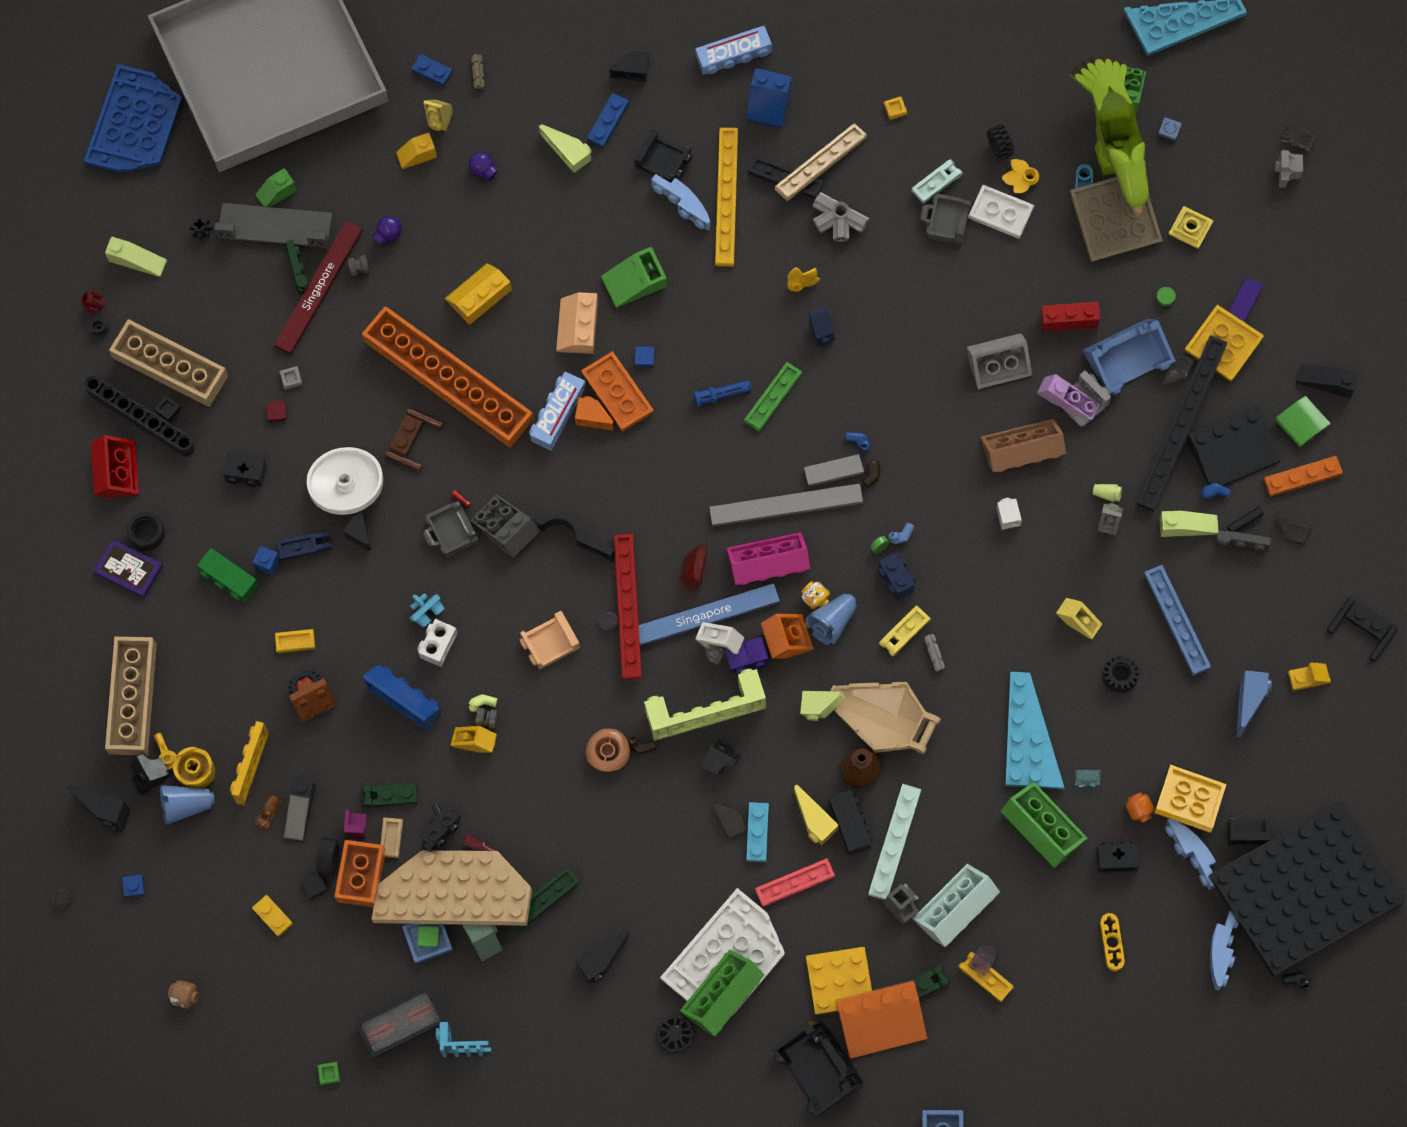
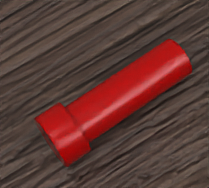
[451,490,471,508]

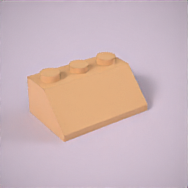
[556,292,598,354]

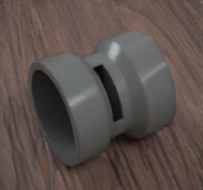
[347,255,370,277]
[476,708,498,729]

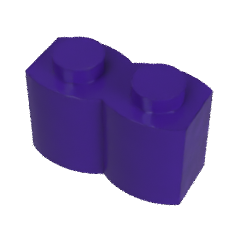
[725,637,769,675]

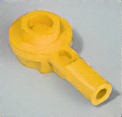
[154,733,177,770]

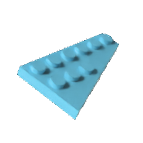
[1123,0,1247,56]
[1005,672,1064,790]

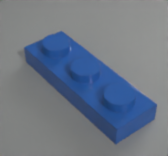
[587,93,629,148]

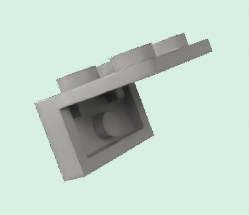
[1062,370,1111,427]

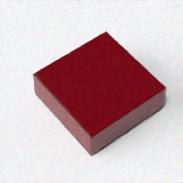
[266,400,287,422]

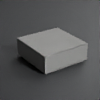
[279,366,303,390]

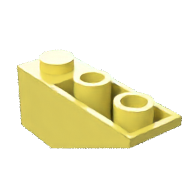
[424,99,453,131]

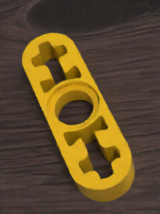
[1100,913,1125,972]

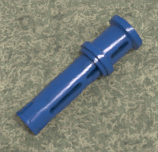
[693,380,752,407]

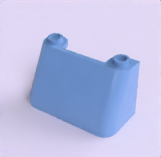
[1083,319,1175,395]

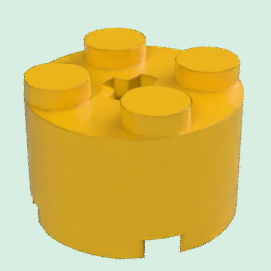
[173,747,215,789]

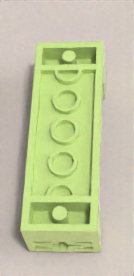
[644,669,766,741]

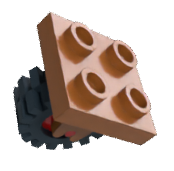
[288,670,337,723]

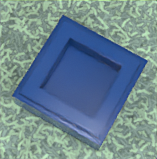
[635,347,654,367]

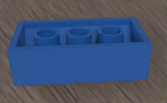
[362,665,442,731]

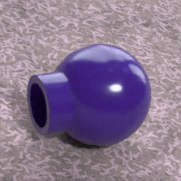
[468,152,499,181]
[372,216,402,246]

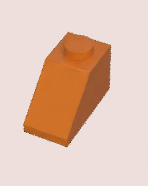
[575,396,614,430]

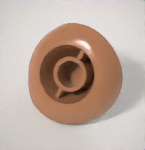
[585,728,630,772]

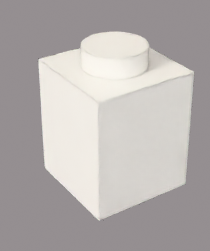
[996,498,1022,530]

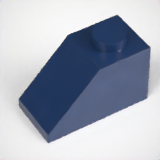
[809,306,835,346]

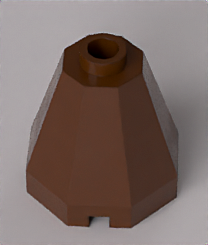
[840,747,882,789]

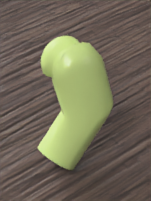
[469,694,498,712]

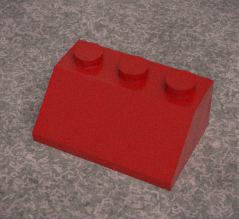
[91,435,139,498]

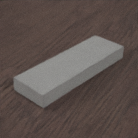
[804,454,864,487]

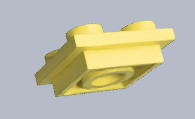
[1168,206,1214,249]

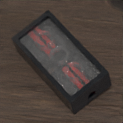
[356,986,445,1059]

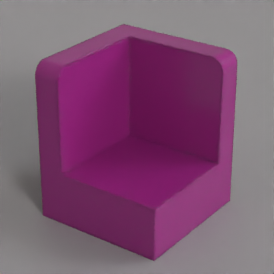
[344,810,367,837]

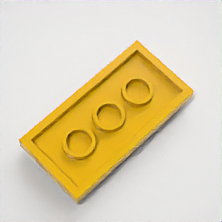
[230,721,269,806]

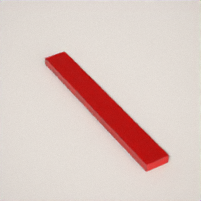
[614,534,642,680]

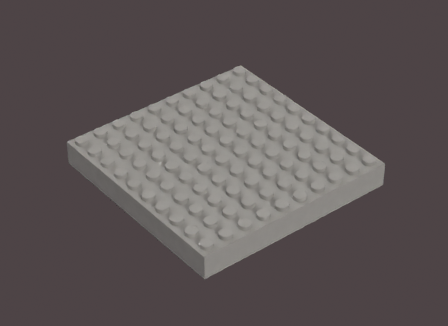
[148,0,389,172]

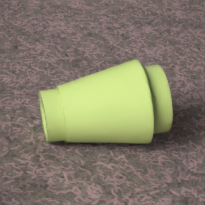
[1093,484,1122,503]

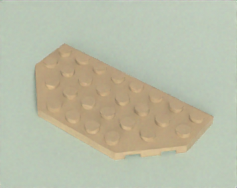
[372,850,532,925]

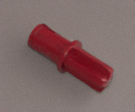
[463,834,502,854]

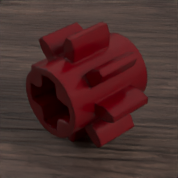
[81,289,105,313]

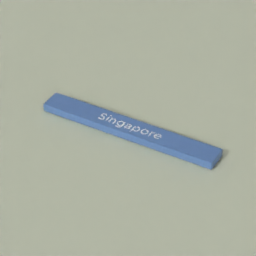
[639,584,780,646]

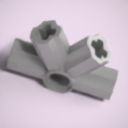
[813,192,869,242]

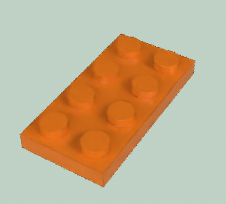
[581,351,654,432]

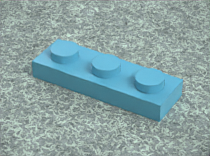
[747,802,769,862]

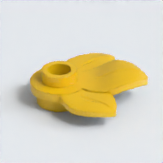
[1002,159,1039,194]
[787,267,820,292]

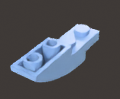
[651,174,710,231]
[1165,819,1216,890]
[1210,911,1238,991]

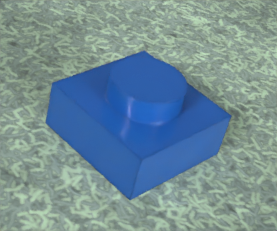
[122,874,145,898]

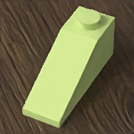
[539,124,592,173]
[105,237,167,277]
[1159,511,1219,537]

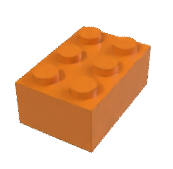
[335,840,386,908]

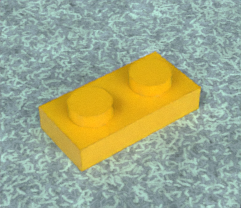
[252,894,293,937]

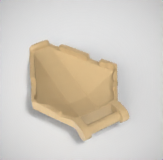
[830,682,941,754]

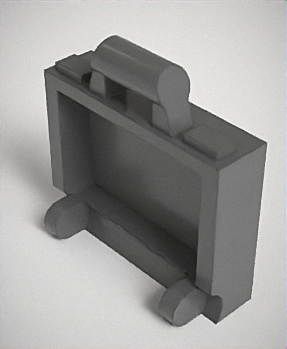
[919,194,971,245]
[422,500,479,558]

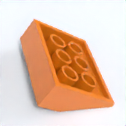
[835,980,927,1059]

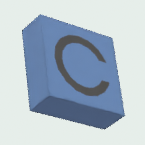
[1158,117,1182,141]

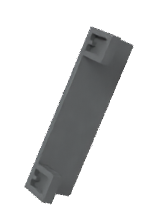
[214,203,332,248]

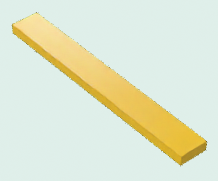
[715,128,738,267]

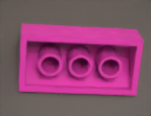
[726,532,811,585]

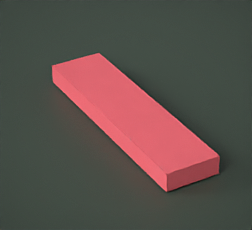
[755,858,835,907]

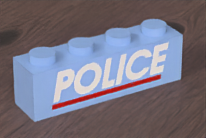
[695,26,772,75]
[529,372,586,451]

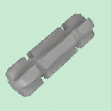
[924,634,945,672]

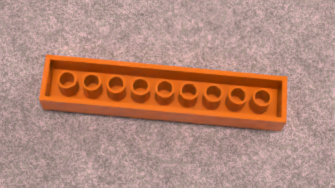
[362,306,534,449]

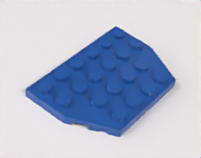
[84,64,183,173]

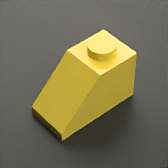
[1056,598,1102,639]

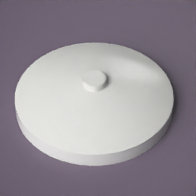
[307,447,383,515]

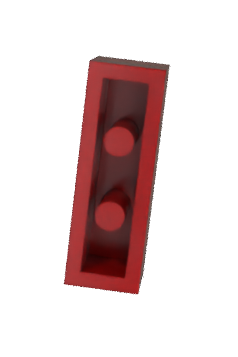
[1040,302,1100,332]

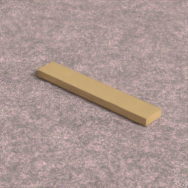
[775,123,867,201]

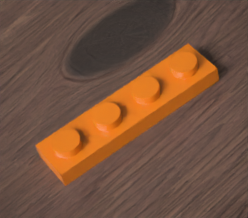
[1264,456,1343,497]

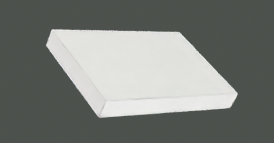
[968,185,1034,239]

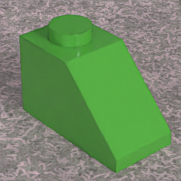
[255,168,297,207]

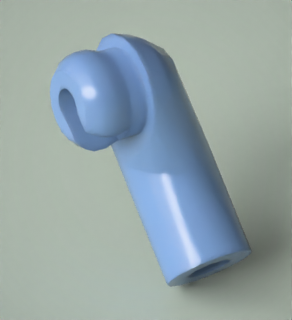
[888,523,915,545]

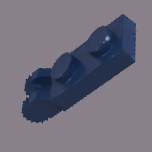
[276,532,333,561]

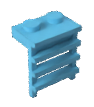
[436,1022,491,1057]

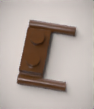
[385,408,444,472]

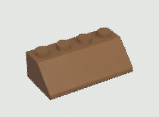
[981,419,1066,472]

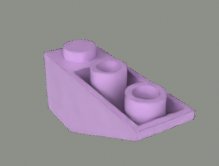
[1037,374,1100,420]

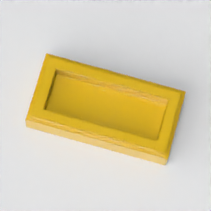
[275,629,315,653]

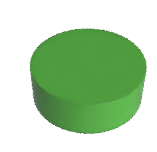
[1156,287,1176,307]
[870,536,890,554]

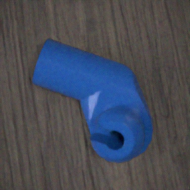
[846,432,871,451]
[1201,483,1231,499]

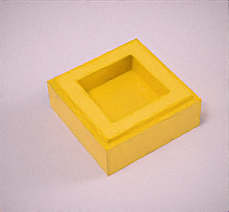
[884,96,907,120]

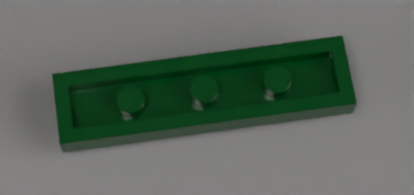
[513,866,580,932]

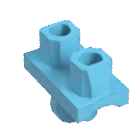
[409,594,444,627]

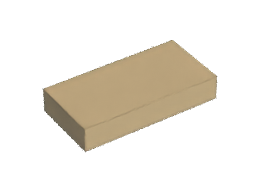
[380,818,403,858]

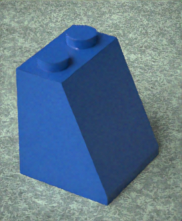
[747,68,792,128]

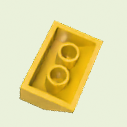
[445,263,512,325]

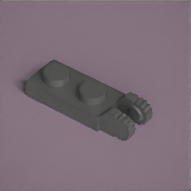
[1215,531,1271,551]

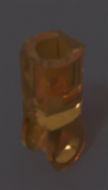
[254,794,282,831]

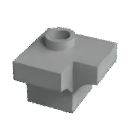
[1275,150,1303,188]

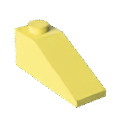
[794,785,839,846]

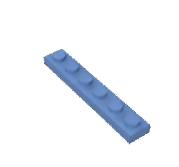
[1144,565,1211,676]

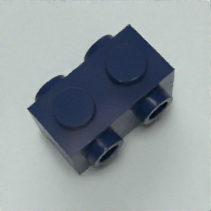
[877,552,916,600]

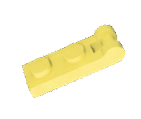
[879,605,931,657]

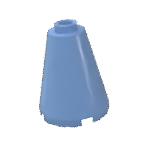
[805,594,857,645]
[160,785,215,825]

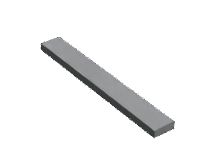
[709,484,863,527]

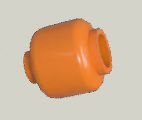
[1125,792,1154,823]

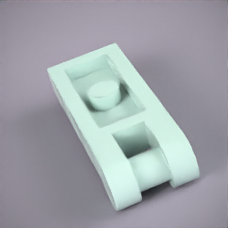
[912,159,963,204]

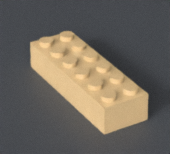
[109,319,228,407]
[105,637,157,756]

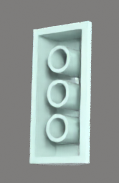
[912,864,1000,947]

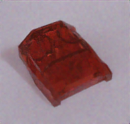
[679,543,707,590]

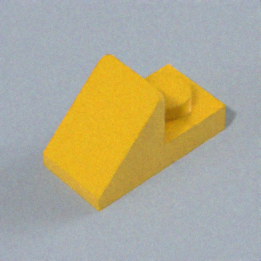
[1288,662,1331,691]

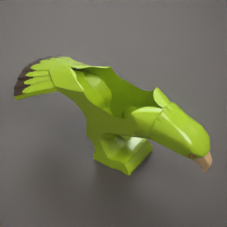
[1069,54,1149,215]

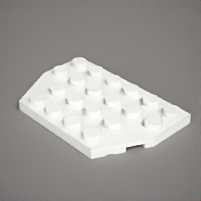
[660,888,785,1014]

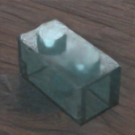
[1075,770,1101,787]

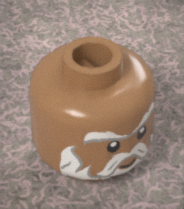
[168,980,199,1009]

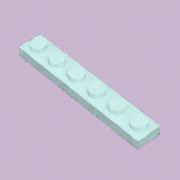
[868,784,921,900]

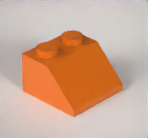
[761,614,814,659]

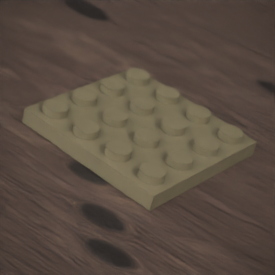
[1069,177,1163,262]

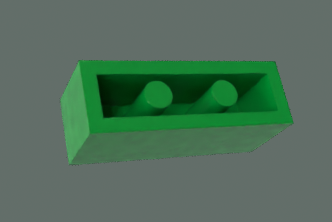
[197,548,259,603]

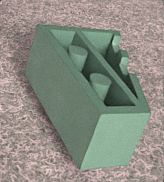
[461,924,502,961]

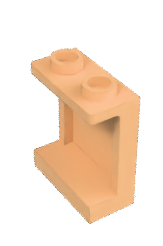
[519,611,580,670]

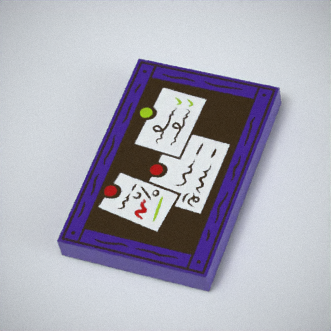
[93,539,163,597]

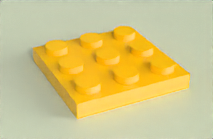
[1184,305,1264,382]
[1155,765,1227,833]
[806,947,872,1016]

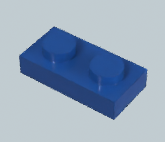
[411,54,453,87]

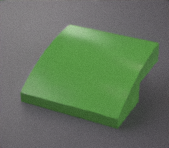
[1275,396,1331,447]

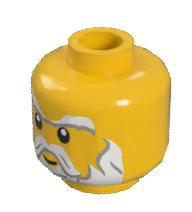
[801,581,830,610]

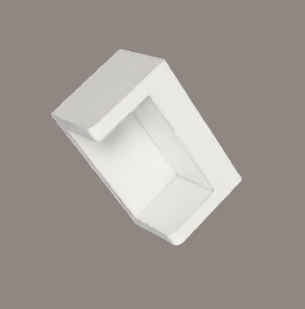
[696,622,744,654]

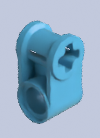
[1074,164,1093,189]

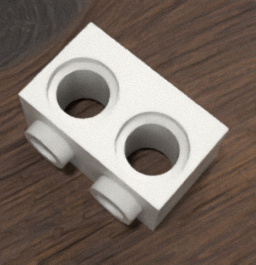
[418,619,458,667]

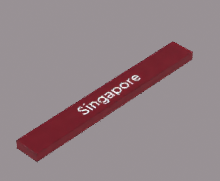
[274,221,363,354]

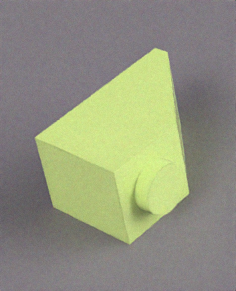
[800,691,845,721]

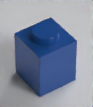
[252,546,280,576]

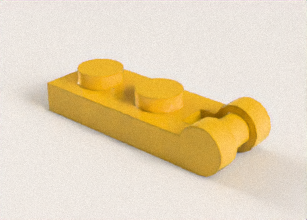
[958,952,1014,1003]

